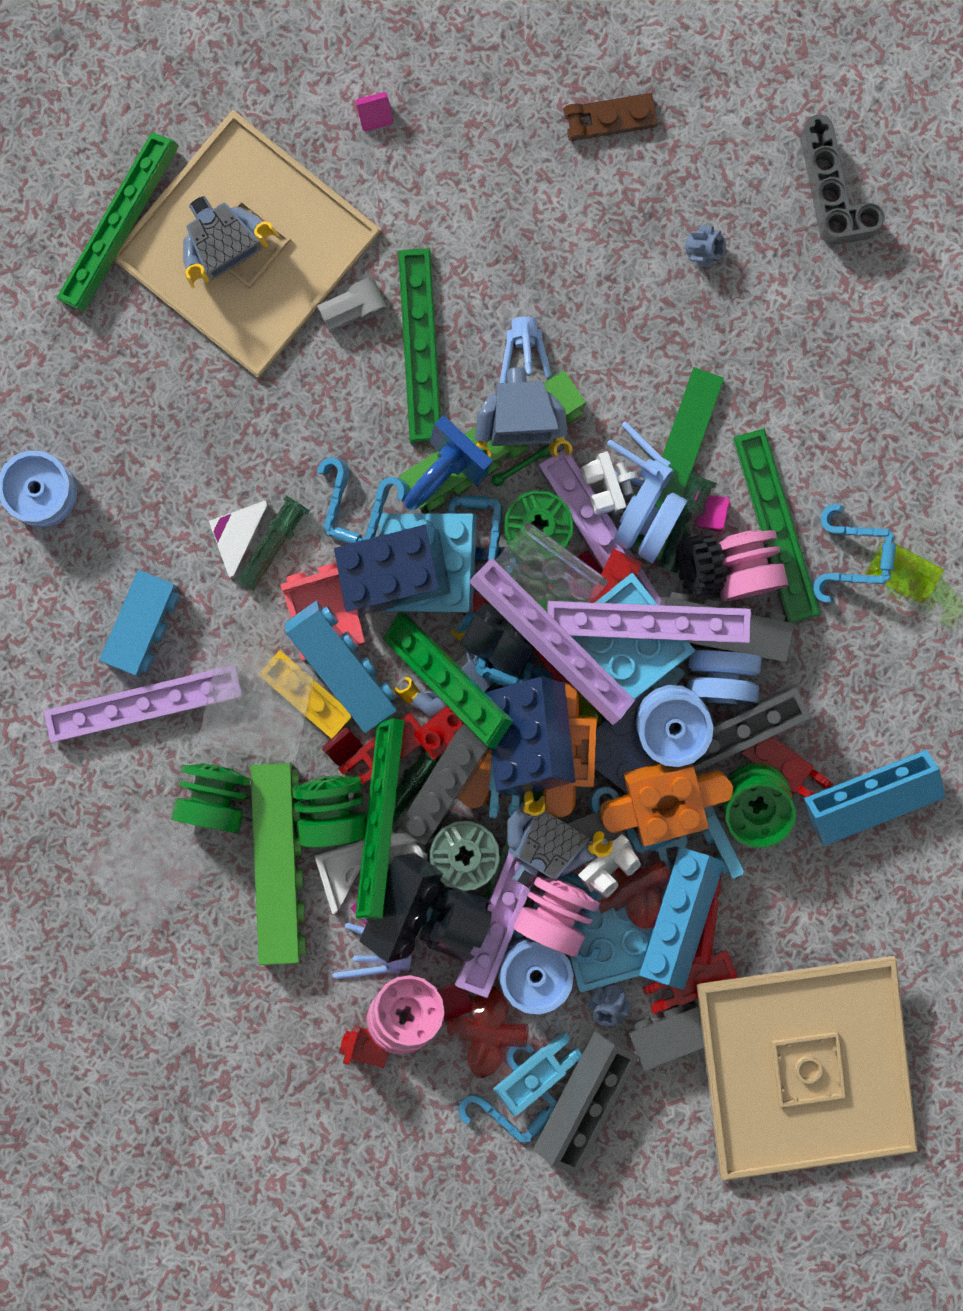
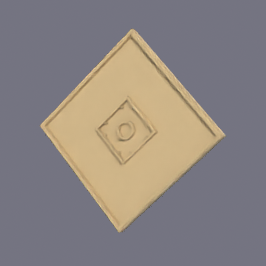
[114,110,382,379]
[696,956,918,1181]

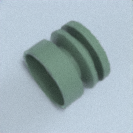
[430,821,500,891]

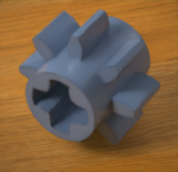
[685,225,726,267]
[588,985,632,1026]

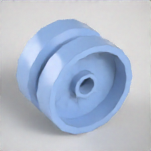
[0,450,78,528]
[612,478,687,563]
[686,650,762,705]
[635,685,714,767]
[497,936,574,1015]

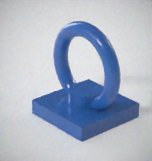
[404,415,493,511]

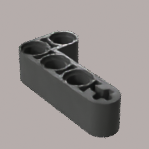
[801,114,885,245]

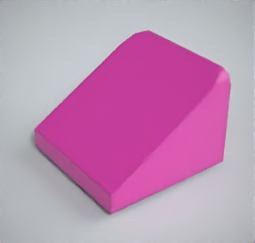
[356,92,393,131]
[689,494,730,532]

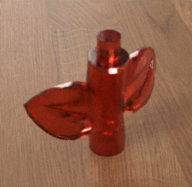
[598,857,671,931]
[447,986,529,1078]

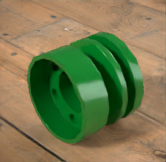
[504,490,573,565]
[171,763,251,833]
[723,763,796,848]
[292,775,367,847]

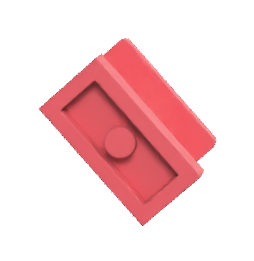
[280,563,366,662]

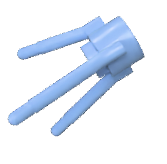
[499,317,552,384]
[607,422,674,490]
[333,923,411,979]

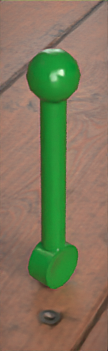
[491,445,550,486]

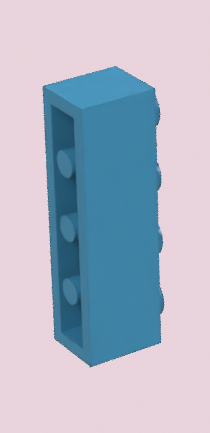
[285,600,397,733]
[804,750,946,846]
[639,847,724,990]

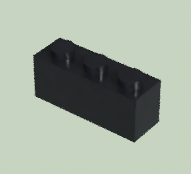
[359,852,443,963]

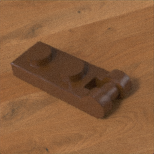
[563,93,657,141]

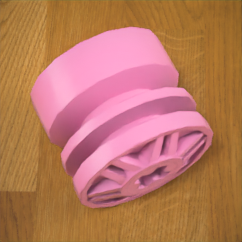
[717,530,789,602]
[513,875,600,957]
[366,975,445,1055]

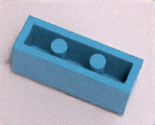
[99,570,180,677]

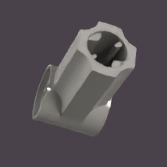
[317,278,387,333]

